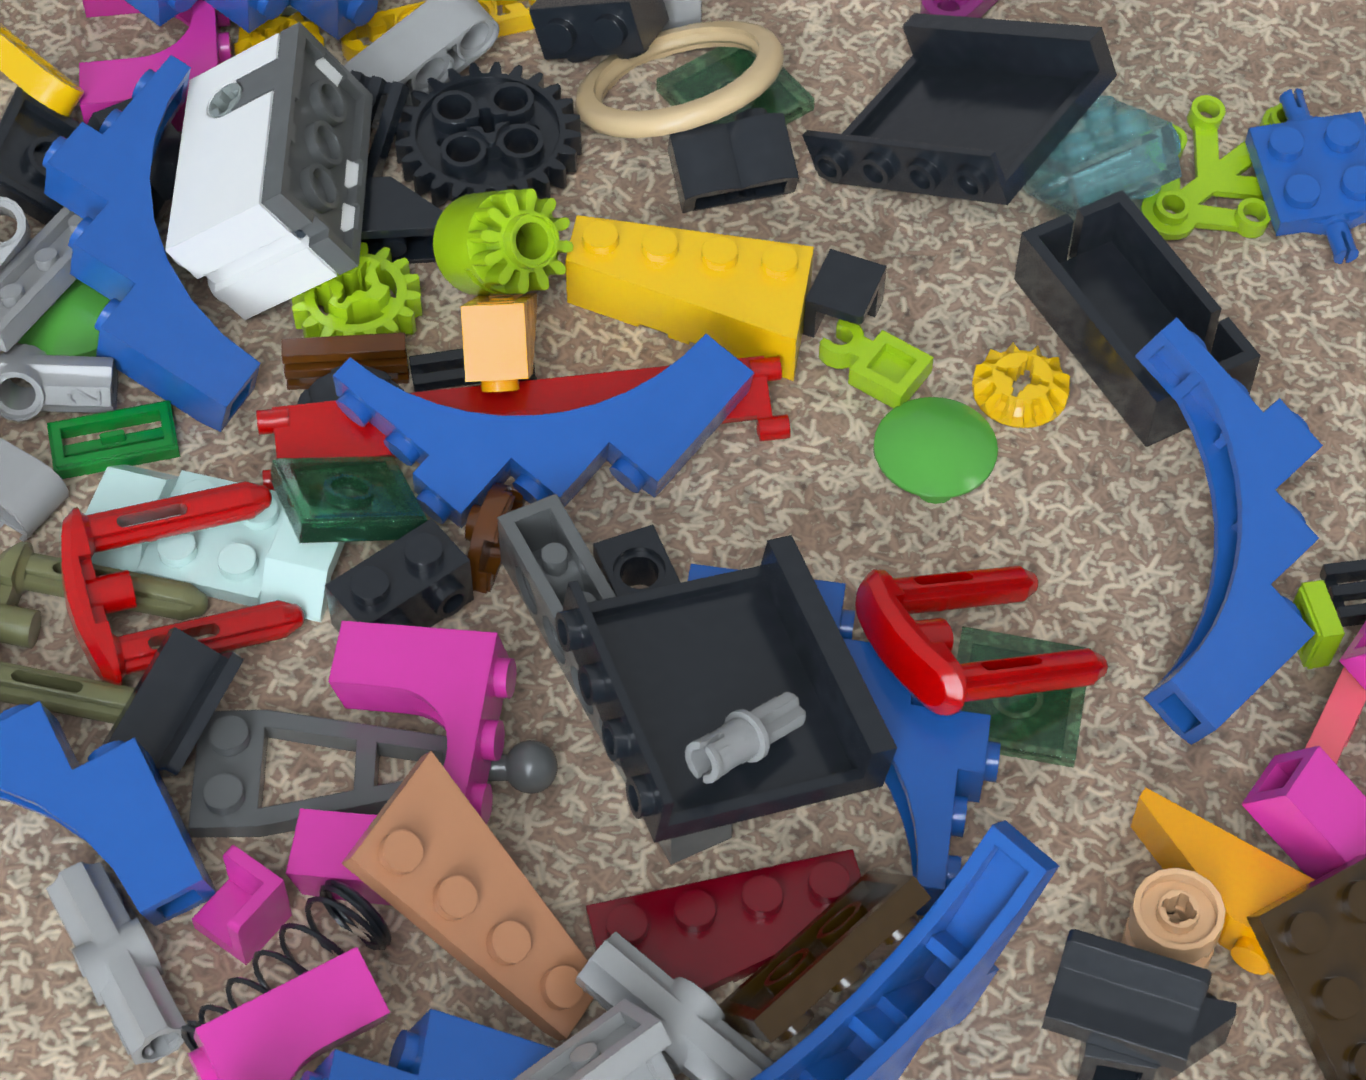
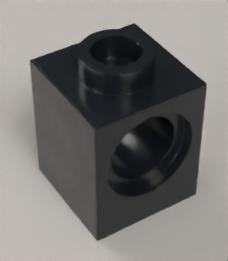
[593,524,681,596]

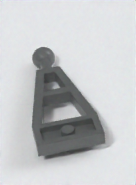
[188,709,558,838]

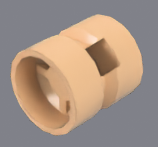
[1121,868,1226,969]

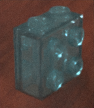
[1023,96,1182,218]

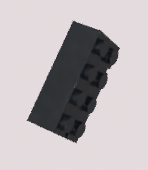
[1014,190,1261,447]

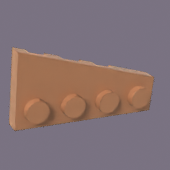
[341,751,594,1041]

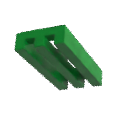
[47,400,181,479]

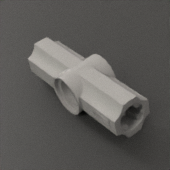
[0,344,119,421]
[46,861,186,1065]
[575,931,774,1080]

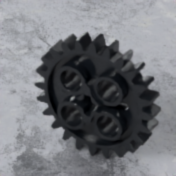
[395,62,582,207]

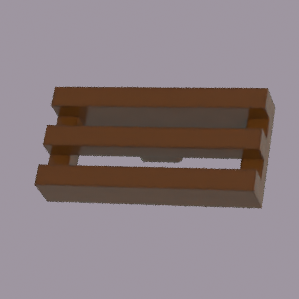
[281,332,409,390]

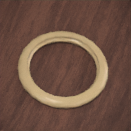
[575,20,784,138]

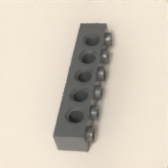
[497,494,732,865]

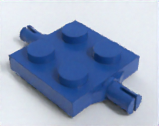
[1245,88,1366,264]

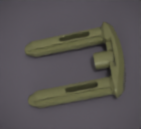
[0,541,209,724]

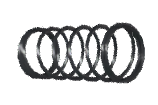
[181,880,391,1051]

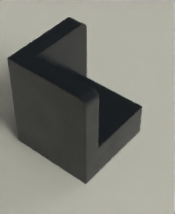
[803,249,887,338]

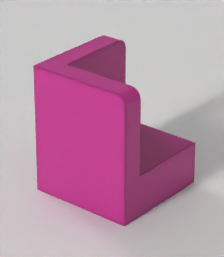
[192,845,292,965]

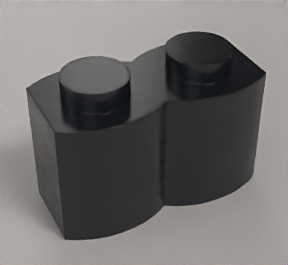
[667,108,799,213]

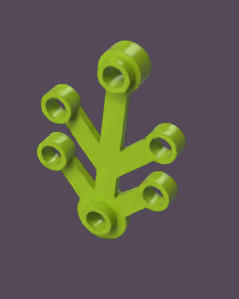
[1140,95,1287,240]

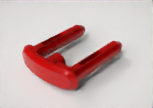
[61,481,305,686]
[855,566,1108,716]

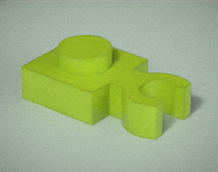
[819,319,934,409]

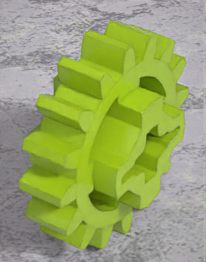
[291,242,423,338]

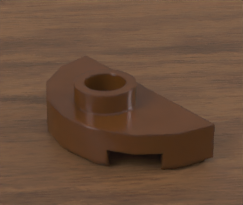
[465,482,526,594]

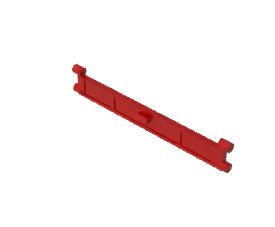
[256,356,790,493]

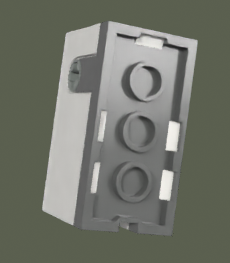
[165,22,373,320]

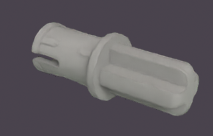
[685,692,806,784]

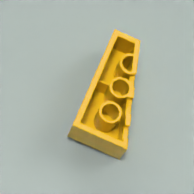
[565,215,814,381]

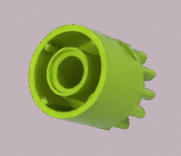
[433,189,573,296]

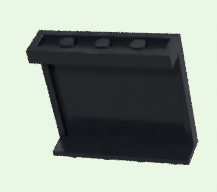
[802,13,1117,205]
[555,535,897,843]

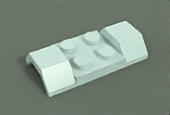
[85,464,362,622]

